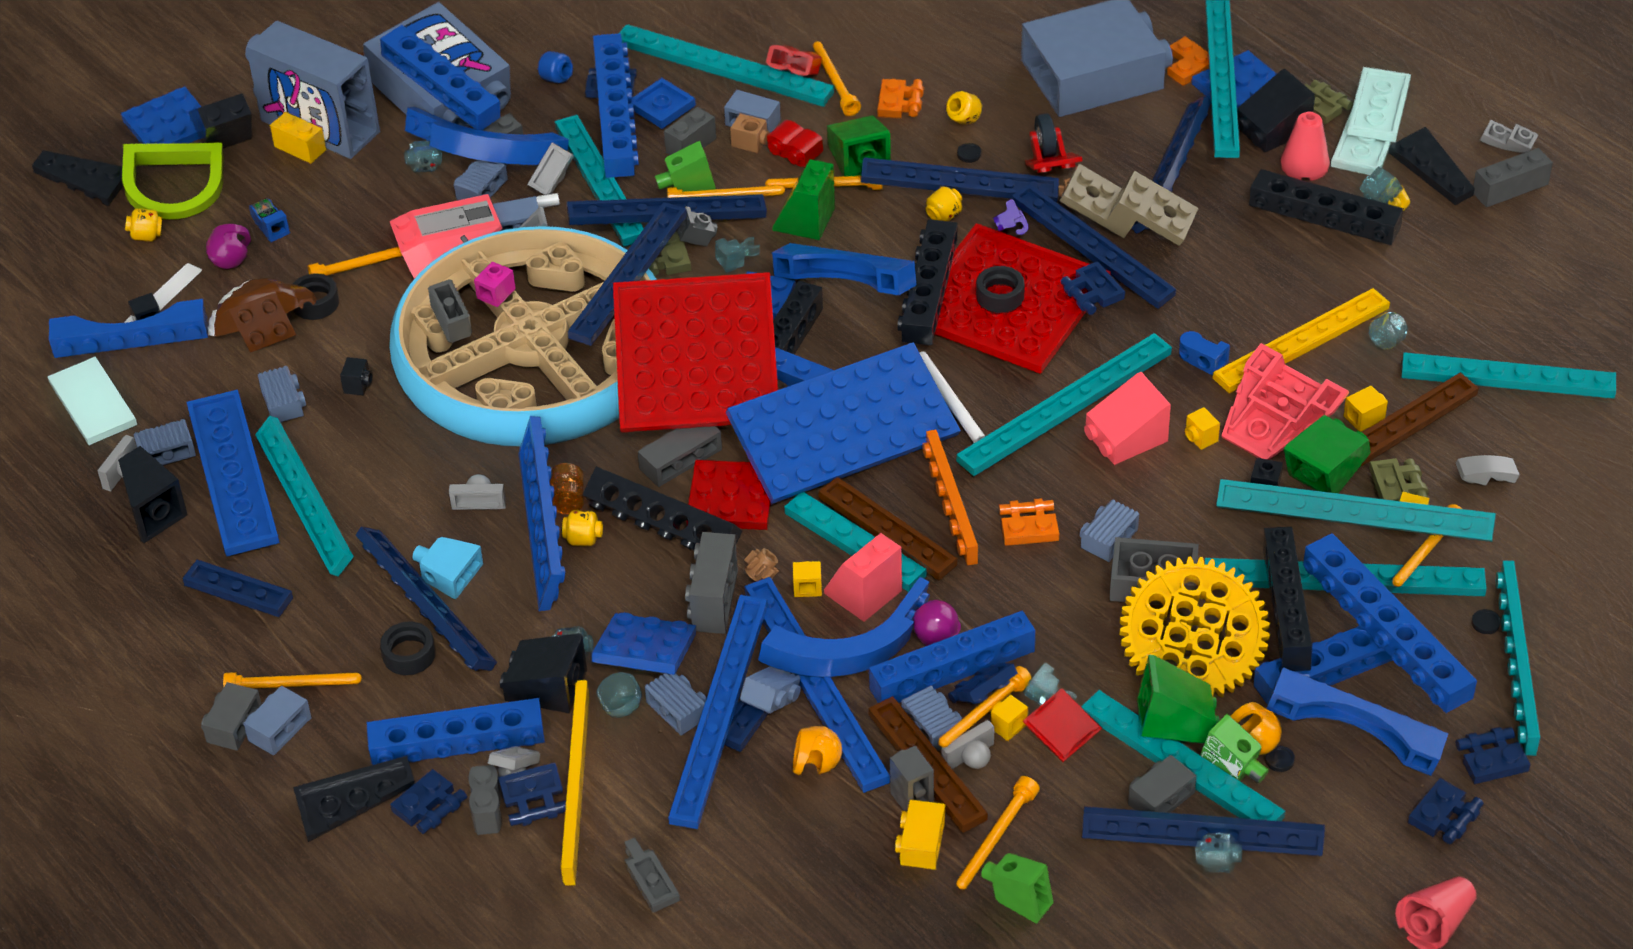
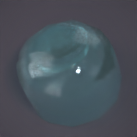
[596,672,642,718]

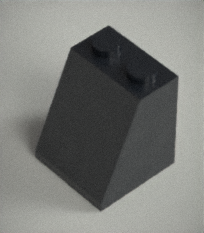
[1237,69,1315,153]
[189,93,252,149]
[118,446,188,543]
[500,634,587,714]

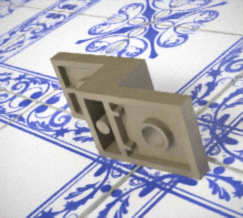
[1059,164,1198,246]

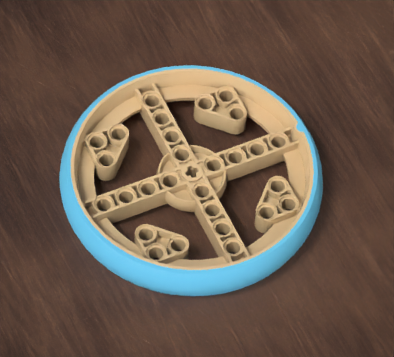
[390,226,657,446]

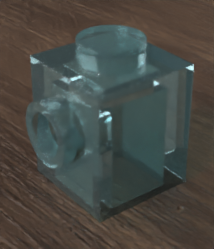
[1359,166,1403,204]

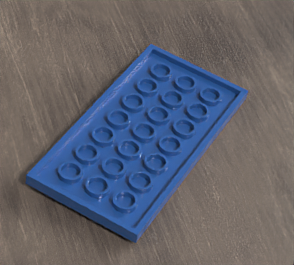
[726,342,961,504]

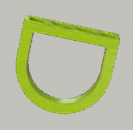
[122,143,224,219]

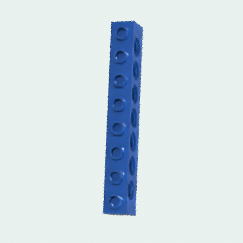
[593,33,639,178]
[1303,533,1477,713]

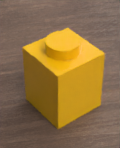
[1343,386,1388,432]

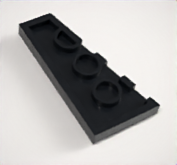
[1388,127,1475,205]
[32,150,123,206]
[293,756,415,842]

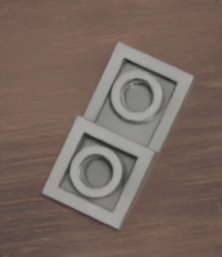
[1480,120,1538,152]
[1456,455,1520,485]

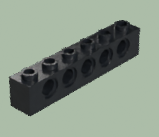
[1249,169,1404,246]
[897,219,958,345]
[773,281,823,382]
[582,466,742,551]
[1263,527,1312,671]

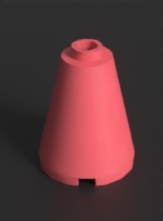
[1281,112,1330,181]
[1395,877,1476,949]

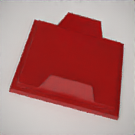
[1022,688,1102,762]

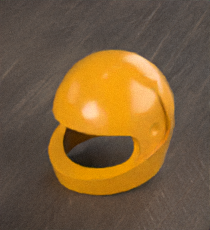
[1231,702,1282,755]
[793,726,842,775]

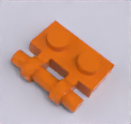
[878,79,924,118]
[999,498,1059,546]

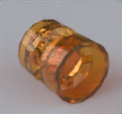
[549,463,584,514]

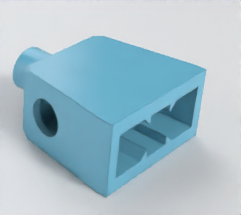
[413,537,483,599]

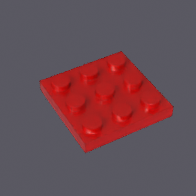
[686,460,771,530]

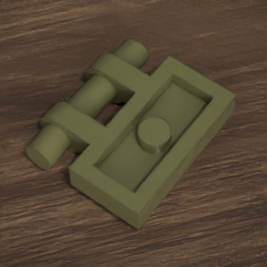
[1305,80,1353,124]
[648,231,691,276]
[1369,458,1429,501]

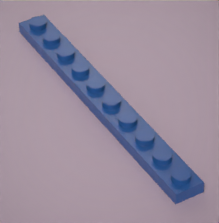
[745,577,890,793]
[668,595,768,829]

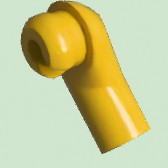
[1388,185,1410,211]

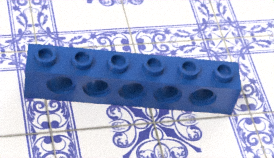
[380,25,500,130]
[869,610,1035,703]
[1253,626,1393,705]
[367,698,545,765]

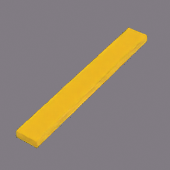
[1213,288,1390,393]
[561,680,589,885]

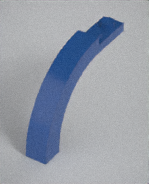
[405,107,569,165]
[758,577,930,677]

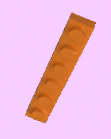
[922,430,978,566]

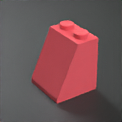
[1084,372,1171,465]
[824,533,902,622]

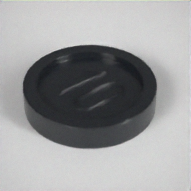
[957,143,981,163]
[1472,609,1501,634]
[1265,745,1295,772]

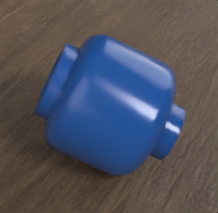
[538,51,573,84]

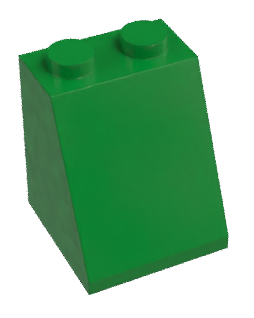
[827,115,891,176]
[772,159,835,240]
[1284,415,1371,494]
[1137,655,1219,743]

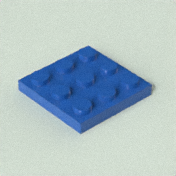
[1192,50,1276,108]
[121,87,202,144]
[592,613,696,675]

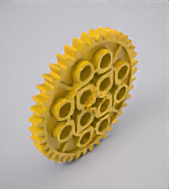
[1120,556,1270,698]

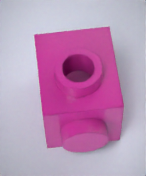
[474,261,516,307]

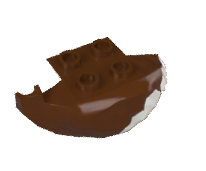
[207,278,317,353]

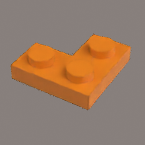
[1167,36,1209,86]

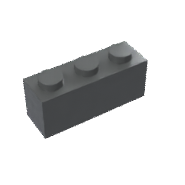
[1474,148,1553,207]
[638,426,722,487]

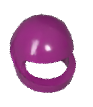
[206,224,251,269]
[913,600,961,646]

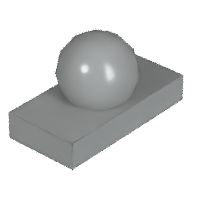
[527,143,574,195]
[97,435,136,491]
[449,474,506,510]
[942,720,994,769]
[488,746,541,777]

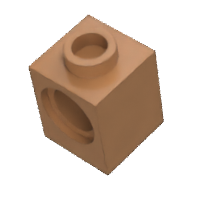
[730,113,769,153]

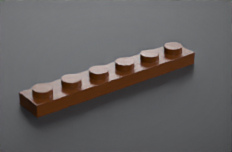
[1361,372,1479,466]
[819,477,957,581]
[868,696,988,833]

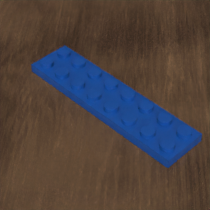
[186,390,280,557]
[518,416,565,611]

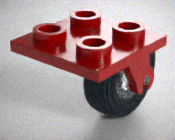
[1025,114,1082,172]

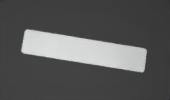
[124,264,202,323]

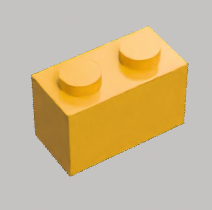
[270,112,326,163]
[895,800,945,870]

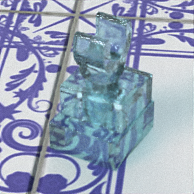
[715,237,760,273]
[1023,663,1077,705]

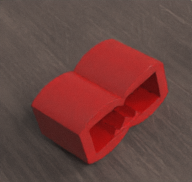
[766,45,822,75]
[767,120,824,167]

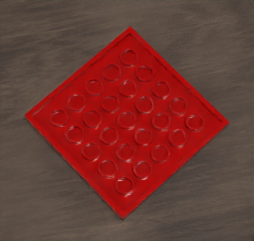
[935,223,1111,374]
[613,272,778,432]

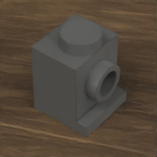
[677,206,717,247]

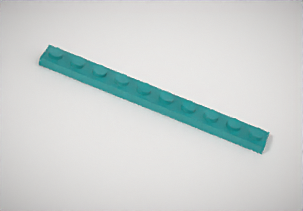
[1205,0,1240,158]
[619,24,834,107]
[956,333,1172,476]
[1216,479,1496,542]
[1204,558,1487,596]

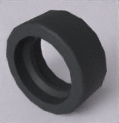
[976,266,1025,313]
[292,273,339,320]
[380,621,435,675]

